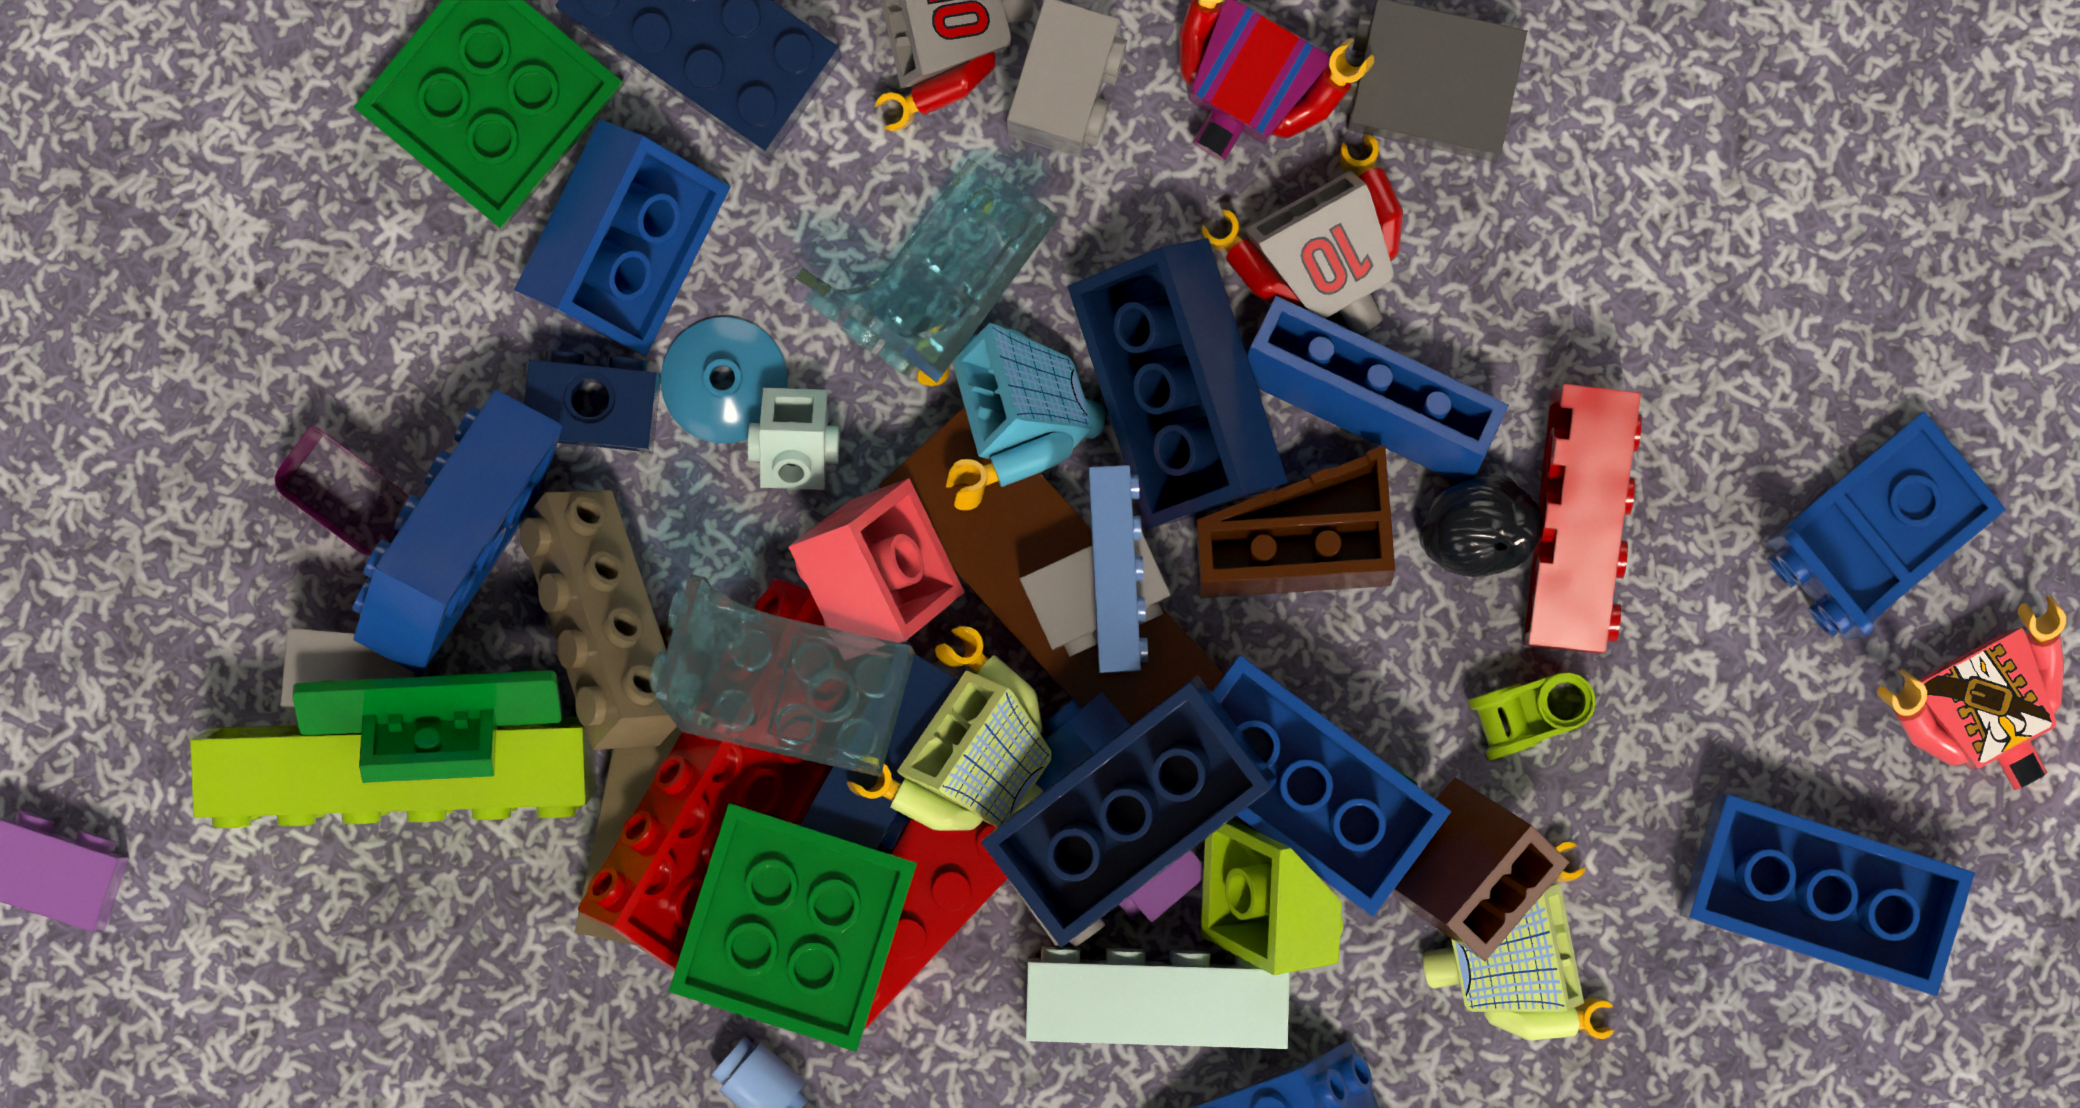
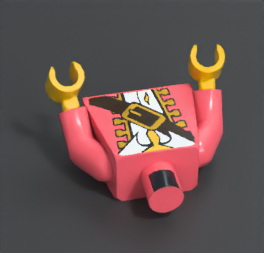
[1877,595,2066,790]

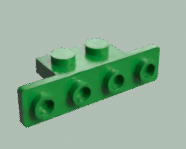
[292,670,562,783]

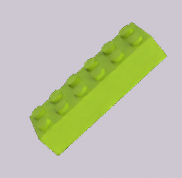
[190,716,596,828]

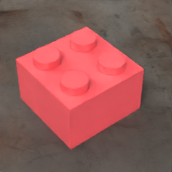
[788,478,965,662]

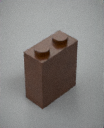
[1392,777,1570,962]

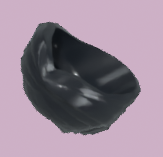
[1418,473,1544,577]

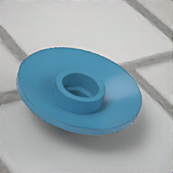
[661,317,788,444]

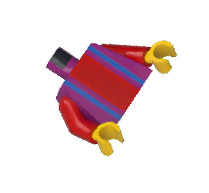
[1179,0,1375,161]

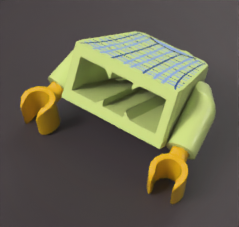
[847,626,1051,831]
[1423,842,1614,1041]

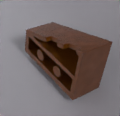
[1196,445,1395,598]

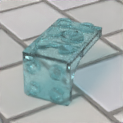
[794,158,1059,383]
[650,574,915,777]

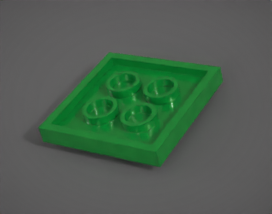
[354,0,624,231]
[668,803,917,1052]

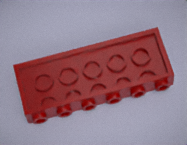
[578,579,896,972]

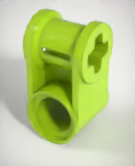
[1467,673,1596,761]

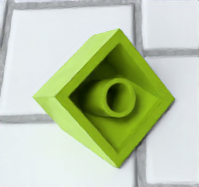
[1201,819,1343,975]

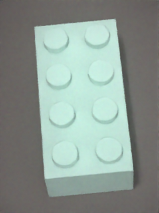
[1026,946,1290,1049]

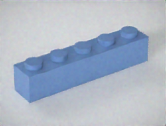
[1088,465,1148,673]

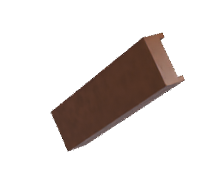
[878,407,1252,847]

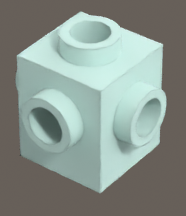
[748,388,840,490]

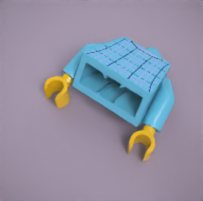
[915,323,1106,510]

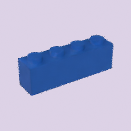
[1247,296,1509,483]

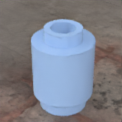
[711,1037,808,1108]

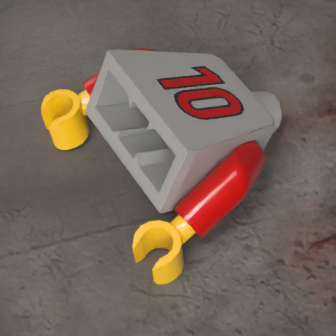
[875,0,1033,131]
[1202,134,1404,335]

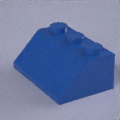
[514,119,731,357]

